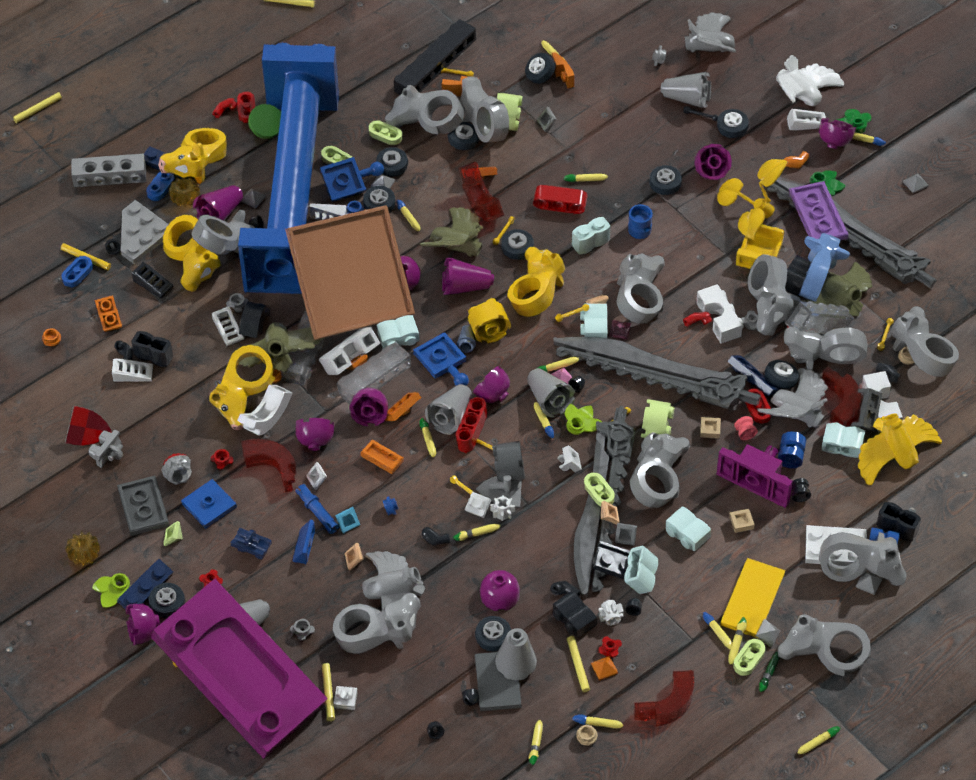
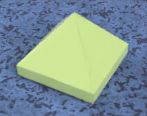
[163,521,183,546]

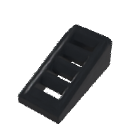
[132,262,173,298]

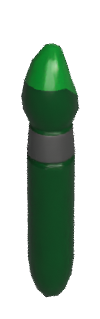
[759,651,780,692]

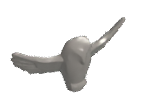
[685,12,736,53]
[757,368,828,428]
[362,551,425,612]

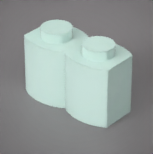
[572,217,610,254]
[580,304,607,339]
[377,315,420,350]
[822,423,865,458]
[666,506,711,551]
[624,546,658,594]

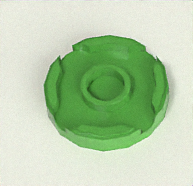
[248,104,281,139]

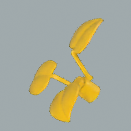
[717,159,787,240]

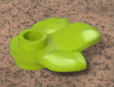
[565,404,602,435]
[92,573,130,608]

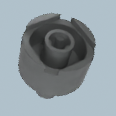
[492,441,525,482]

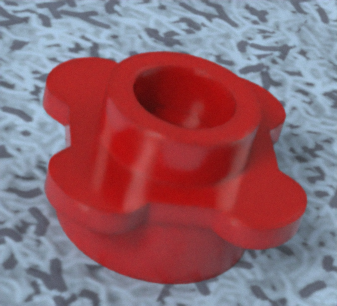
[211,449,234,470]
[199,569,223,587]
[599,636,622,658]

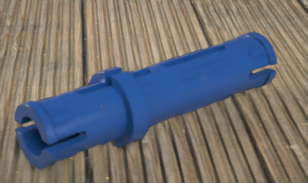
[295,484,340,534]

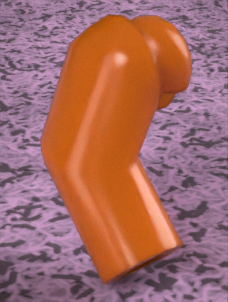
[784,151,810,169]

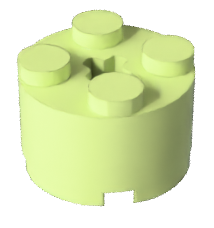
[497,93,523,131]
[641,399,675,438]

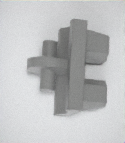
[88,430,123,468]

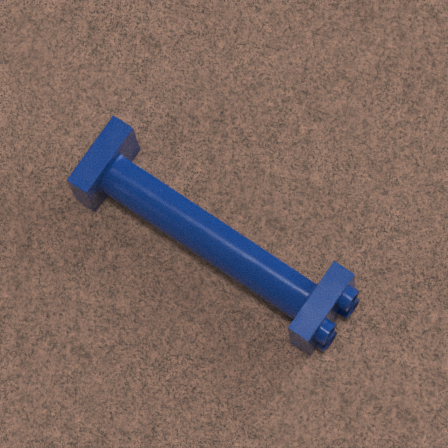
[238,43,339,294]

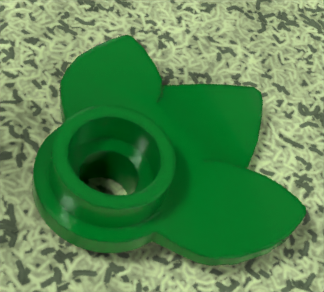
[836,109,872,133]
[809,170,846,196]

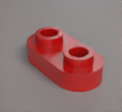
[237,92,256,123]
[745,389,771,424]

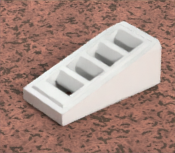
[787,109,826,130]
[309,203,347,221]
[212,306,244,346]
[112,359,153,382]

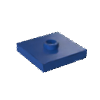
[181,479,237,529]

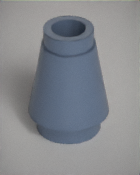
[457,325,476,353]

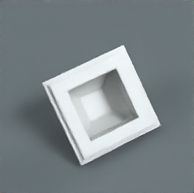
[306,462,327,490]

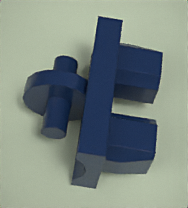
[230,528,272,560]

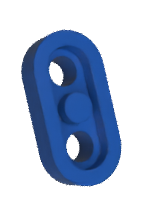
[146,172,175,201]
[62,256,93,287]

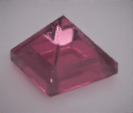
[609,320,631,339]

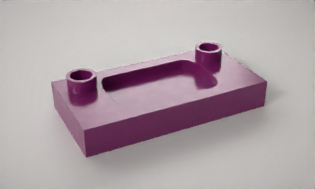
[151,579,328,759]

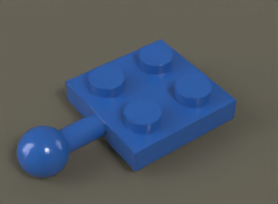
[319,157,384,202]
[413,332,469,386]

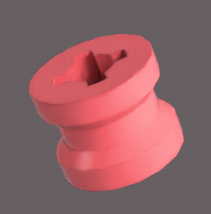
[734,416,758,440]

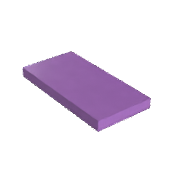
[789,181,849,240]

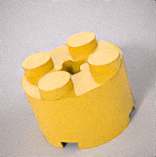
[468,298,511,343]

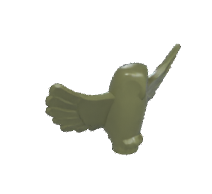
[419,207,483,257]
[799,262,872,320]
[237,322,324,372]

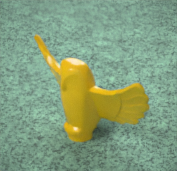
[858,413,942,485]

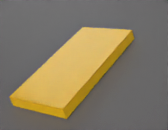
[720,558,785,638]

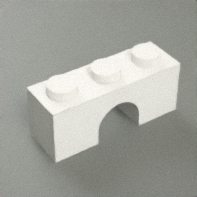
[696,284,744,343]
[319,327,380,375]
[859,371,903,432]

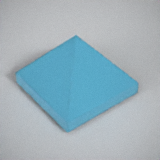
[335,507,360,533]

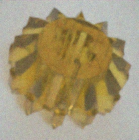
[169,177,200,207]
[65,531,100,566]

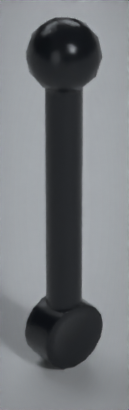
[683,106,718,121]

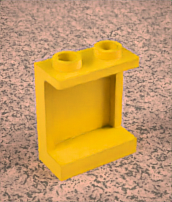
[736,224,784,269]

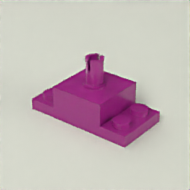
[716,444,793,508]

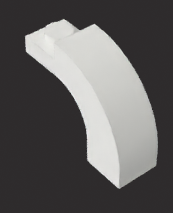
[237,385,292,436]

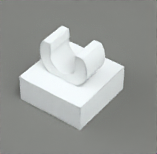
[558,445,582,472]
[465,492,491,518]
[334,686,357,710]

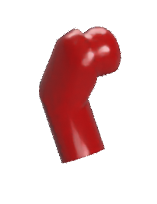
[212,98,237,118]
[683,311,712,327]

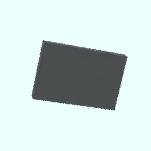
[117,476,169,536]
[475,652,521,711]

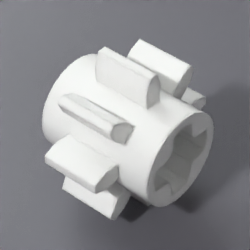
[490,495,515,521]
[598,600,624,625]

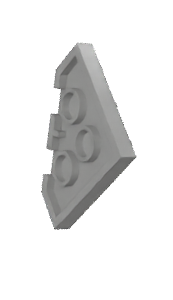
[121,200,169,264]

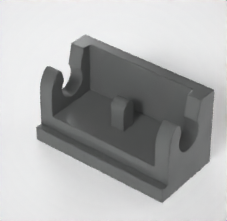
[851,388,882,431]

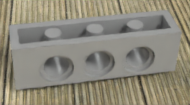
[72,154,146,187]

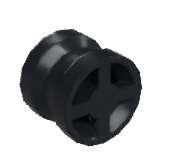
[791,478,811,502]

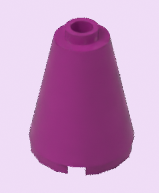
[193,185,243,221]
[442,258,494,295]

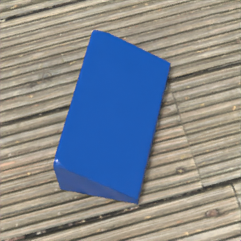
[293,520,315,564]

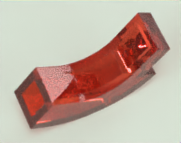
[458,162,504,222]
[822,367,861,427]
[241,439,296,493]
[634,670,694,726]

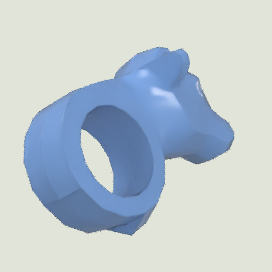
[799,233,850,302]

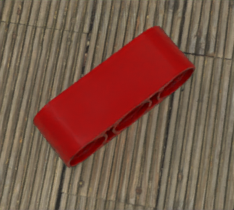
[533,185,588,214]
[456,397,487,453]

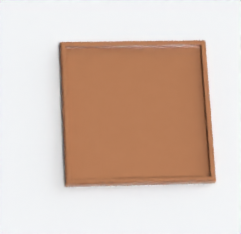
[285,205,415,340]

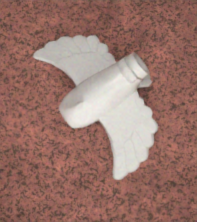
[777,55,844,106]

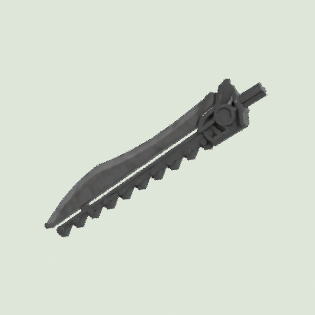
[765,177,937,288]
[553,337,761,410]
[574,406,636,598]

